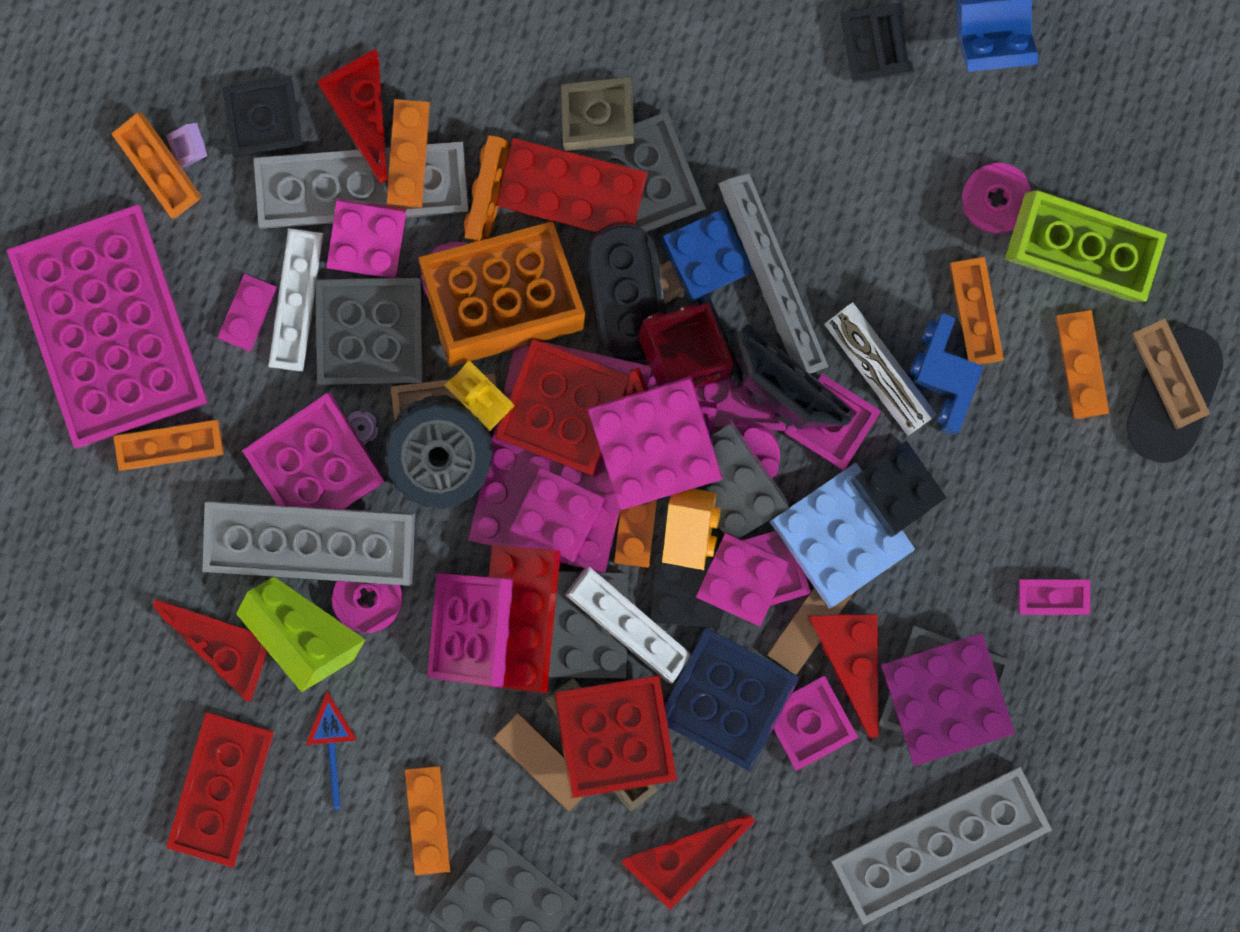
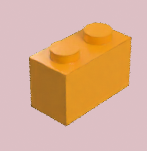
[662,489,721,570]

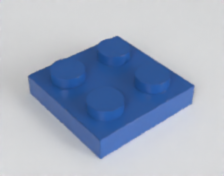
[660,209,754,302]

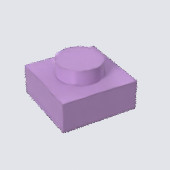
[166,123,207,168]

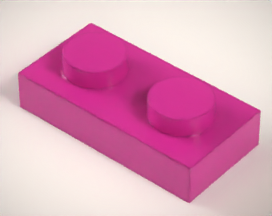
[218,274,278,352]
[1018,579,1090,615]

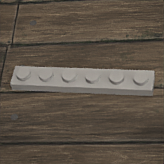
[718,173,828,374]

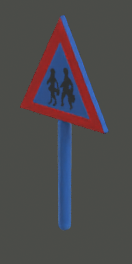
[305,691,358,810]

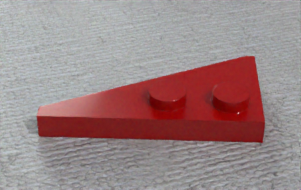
[317,49,387,184]
[153,599,268,702]
[808,613,878,737]
[621,814,756,910]

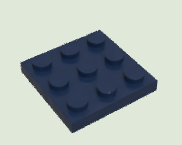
[664,628,800,771]

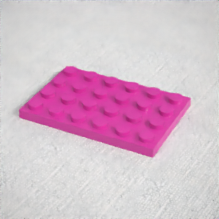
[7,204,209,449]
[468,342,653,573]

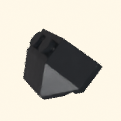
[737,324,857,429]

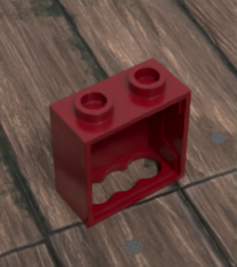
[638,303,734,388]

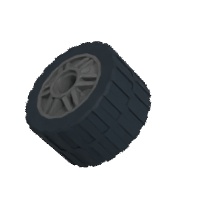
[385,395,492,509]

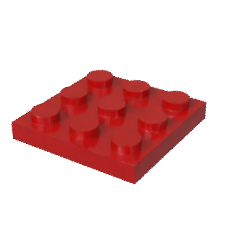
[494,339,629,476]
[554,676,677,799]

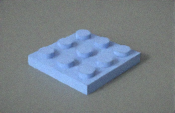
[769,463,915,609]

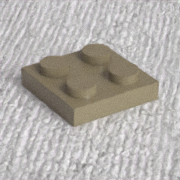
[561,77,635,151]

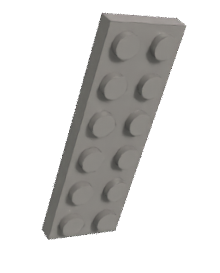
[254,142,469,229]
[202,501,415,585]
[831,766,1052,925]

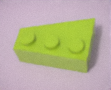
[236,577,366,692]

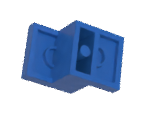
[956,0,1038,72]
[909,313,984,436]

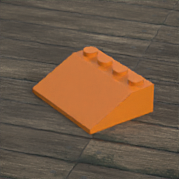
[419,221,585,367]

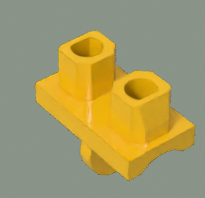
[444,361,515,430]

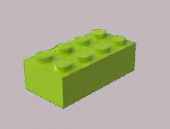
[1004,190,1167,302]

